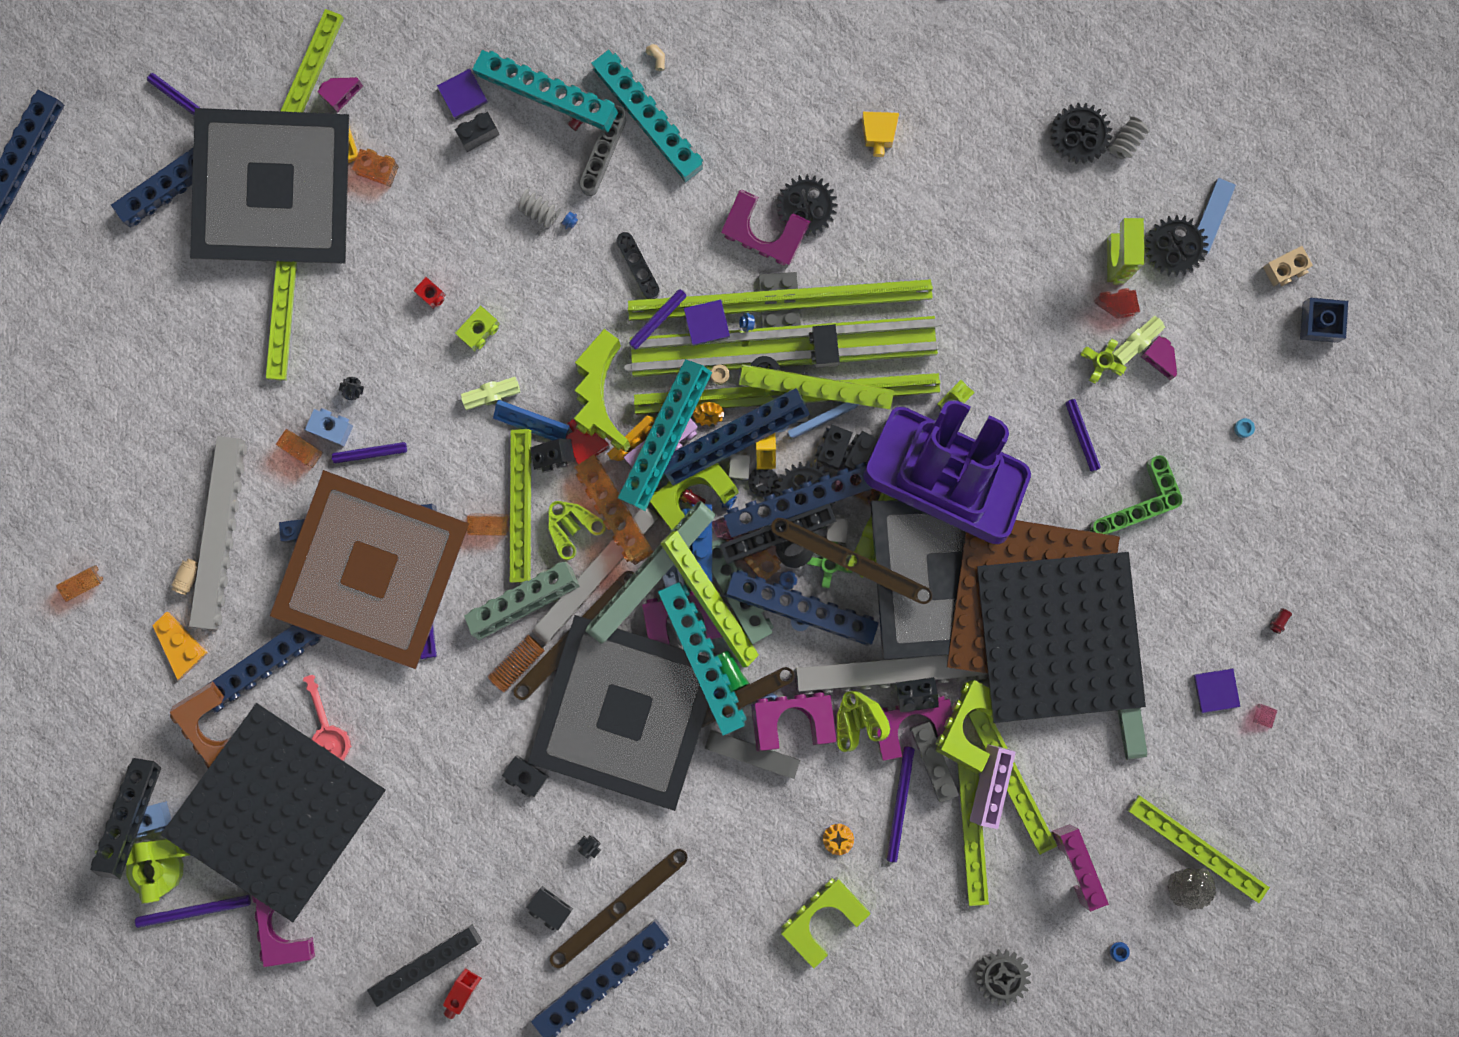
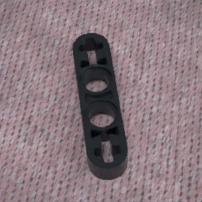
[617,232,660,299]

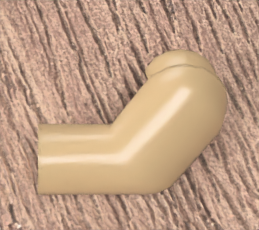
[646,44,665,71]

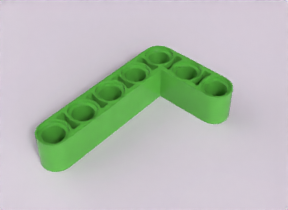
[1089,455,1183,534]

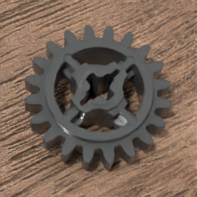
[976,949,1031,1006]

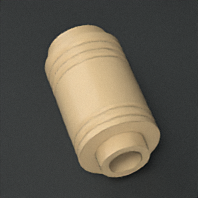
[171,558,199,595]

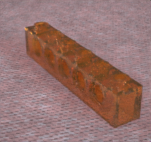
[575,455,654,565]

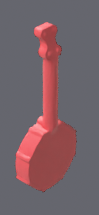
[303,675,352,761]

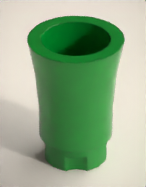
[718,651,750,692]

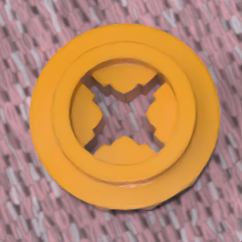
[693,402,724,427]
[823,824,854,856]

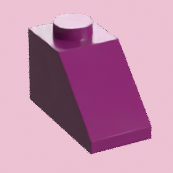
[317,77,363,113]
[1141,336,1177,380]

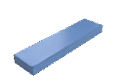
[1189,178,1236,254]
[787,402,859,440]

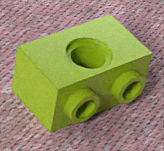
[455,305,500,352]

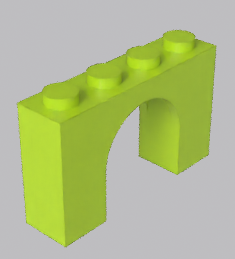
[1107,218,1144,285]
[650,463,739,530]
[935,680,992,773]
[781,877,871,969]

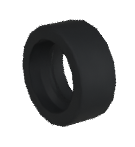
[775,541,814,568]

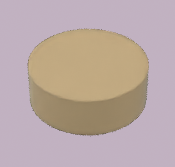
[710,364,729,385]

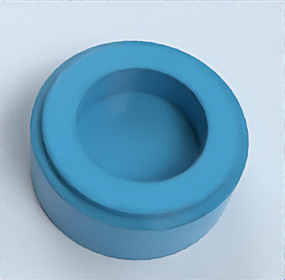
[1234,418,1255,438]

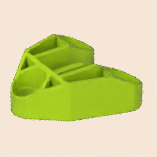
[549,501,606,560]
[837,691,890,752]

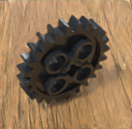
[1050,102,1113,165]
[776,174,838,237]
[1145,215,1209,277]
[774,461,836,518]

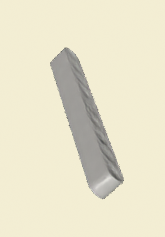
[532,506,660,644]

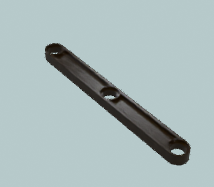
[771,518,932,605]
[513,571,634,700]
[702,667,794,728]
[550,848,688,969]

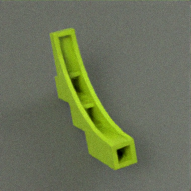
[574,329,631,452]

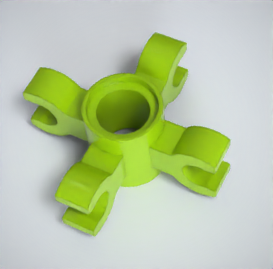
[1080,338,1127,384]

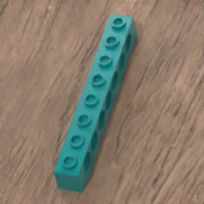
[591,49,703,183]
[472,50,618,132]
[618,359,712,511]
[658,582,747,736]

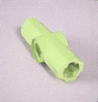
[1112,316,1165,365]
[461,377,521,410]

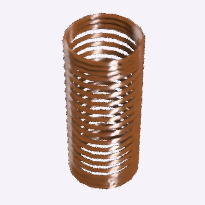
[487,635,545,693]

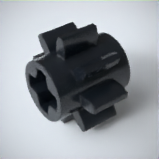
[339,377,364,400]
[577,835,601,859]

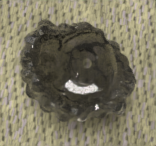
[1167,868,1217,910]

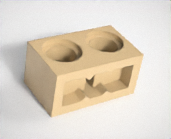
[1263,246,1313,287]

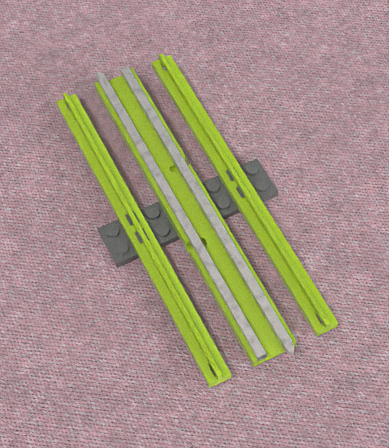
[624,272,943,423]

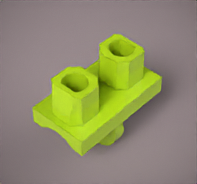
[937,380,975,409]

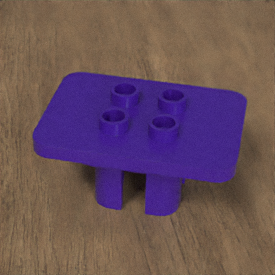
[863,400,1031,544]

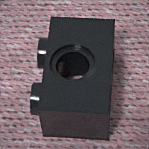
[502,755,549,798]

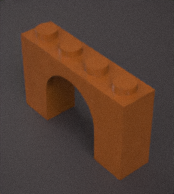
[170,681,231,768]

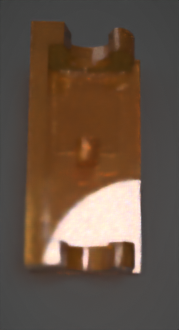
[467,513,509,536]
[56,565,103,602]

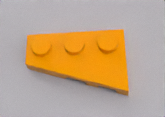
[607,416,656,461]
[152,612,208,680]

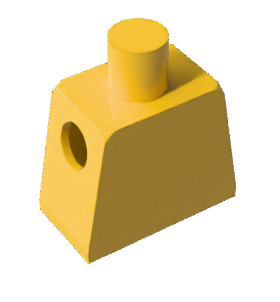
[862,111,899,157]
[756,433,776,469]

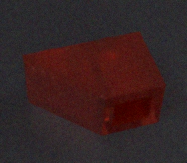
[1094,288,1140,319]

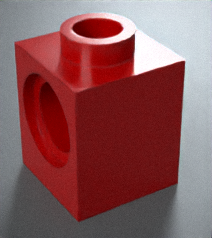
[413,277,446,309]

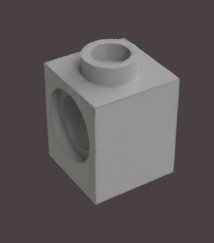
[729,452,750,481]
[826,515,848,544]

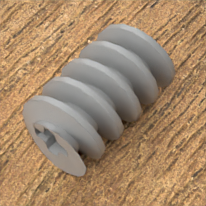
[1109,116,1149,159]
[518,188,561,228]

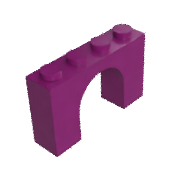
[721,189,811,266]
[642,591,722,645]
[751,692,836,752]
[877,696,953,761]
[1052,824,1109,912]
[252,896,315,967]

